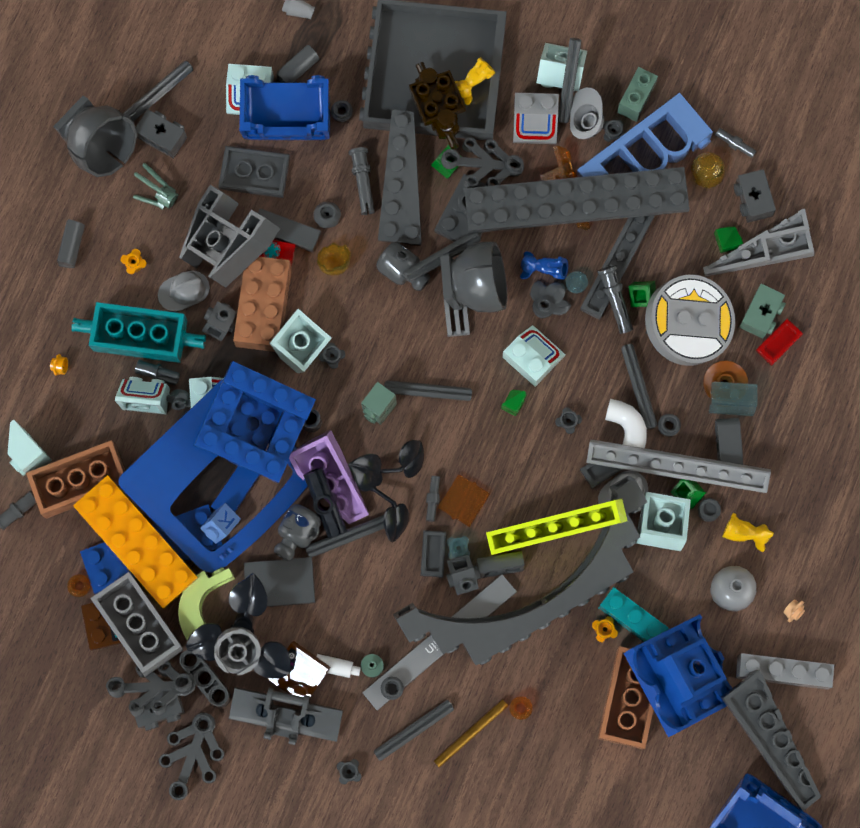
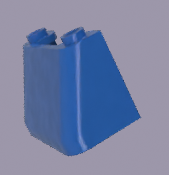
[239,75,330,140]
[709,774,822,828]

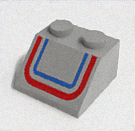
[513,93,559,144]

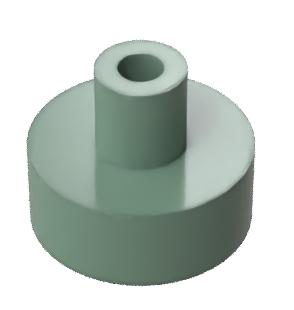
[361,654,384,678]

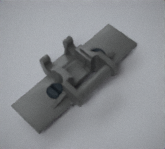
[229,687,343,745]

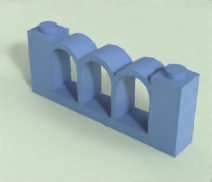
[576,93,713,177]

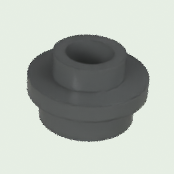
[331,100,353,122]
[658,414,681,437]
[381,677,404,700]

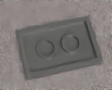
[218,146,290,198]
[244,557,315,607]

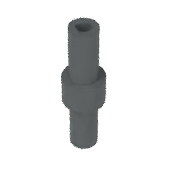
[715,128,756,158]
[426,476,440,522]

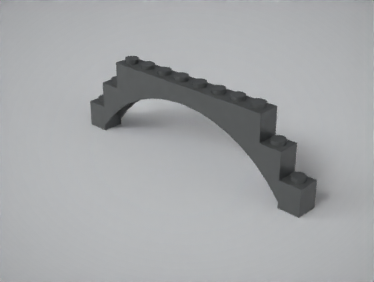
[393,476,647,665]

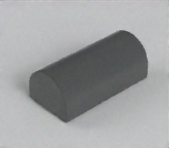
[277,45,320,83]
[57,219,85,268]
[477,551,524,578]

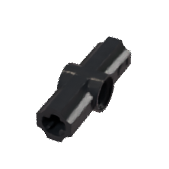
[303,467,347,538]

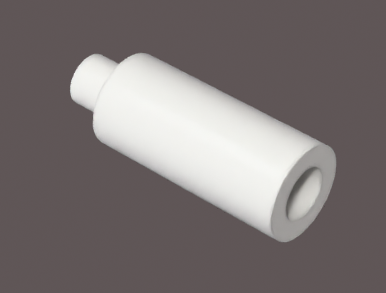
[317,654,361,678]

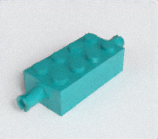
[72,302,206,363]

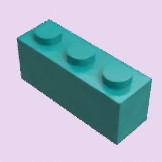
[598,587,670,642]

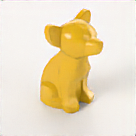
[455,57,496,105]
[722,513,774,552]

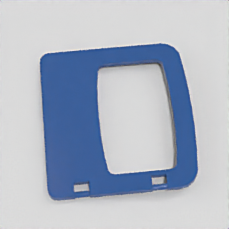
[118,379,307,573]

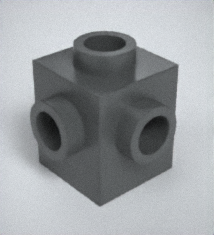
[202,301,237,341]
[446,554,481,595]

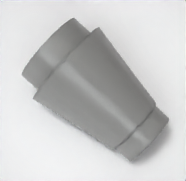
[282,0,315,19]

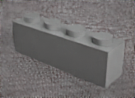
[736,653,834,689]

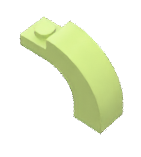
[178,568,235,640]

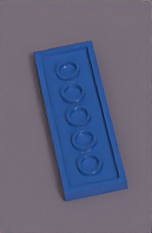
[80,504,223,595]

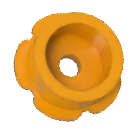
[50,354,68,376]

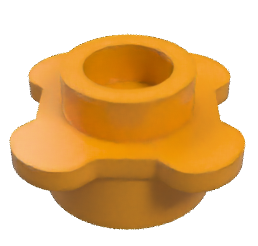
[120,249,147,274]
[592,616,618,642]

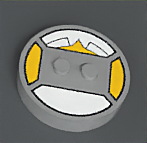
[645,275,735,366]

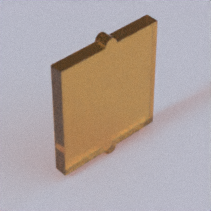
[438,474,490,527]

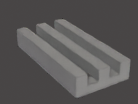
[443,295,470,337]

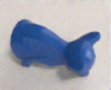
[520,251,568,280]

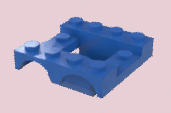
[193,361,316,483]
[623,614,732,737]

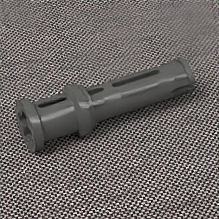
[349,147,375,215]
[597,265,633,334]

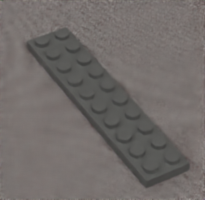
[464,167,690,233]

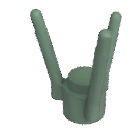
[133,163,178,210]

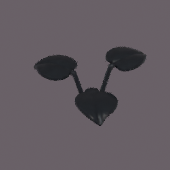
[348,440,424,543]
[186,573,291,679]

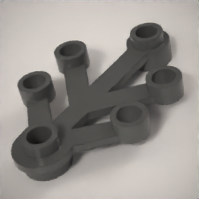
[441,137,524,188]
[106,661,196,716]
[159,713,225,800]

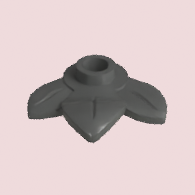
[530,280,571,318]

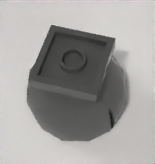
[53,95,137,177]
[440,242,508,313]

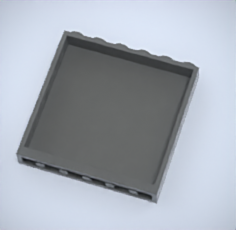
[359,0,507,141]

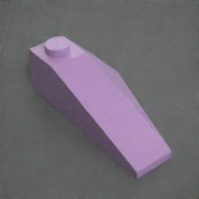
[289,430,369,524]

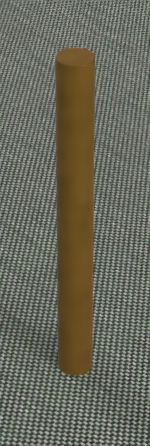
[434,699,508,768]

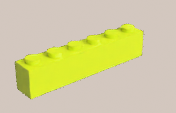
[486,499,628,555]

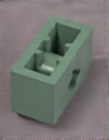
[617,67,658,122]
[739,284,786,339]
[361,382,397,425]

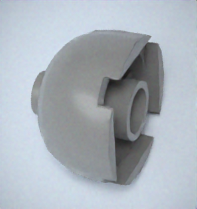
[710,566,756,612]
[214,627,261,675]

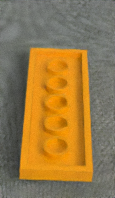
[73,475,198,609]

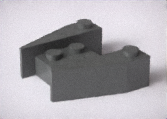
[179,185,280,288]

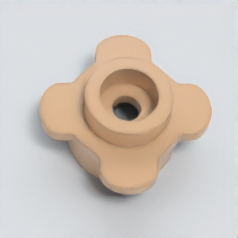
[784,599,805,623]

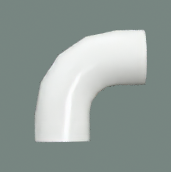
[605,399,647,448]

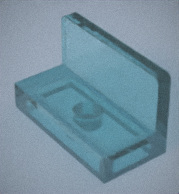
[709,382,757,416]

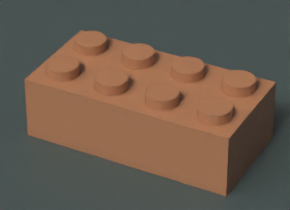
[233,257,292,352]
[26,440,125,519]
[597,646,653,750]

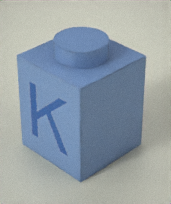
[200,503,241,544]

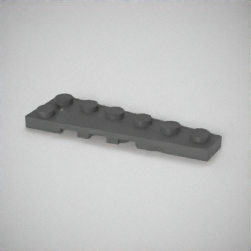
[378,110,422,246]
[721,670,821,811]

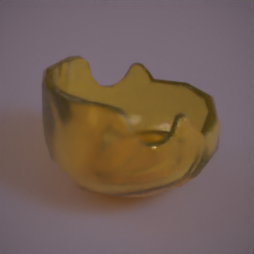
[691,152,725,188]
[317,243,351,276]

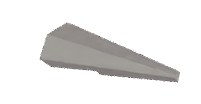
[703,209,814,277]

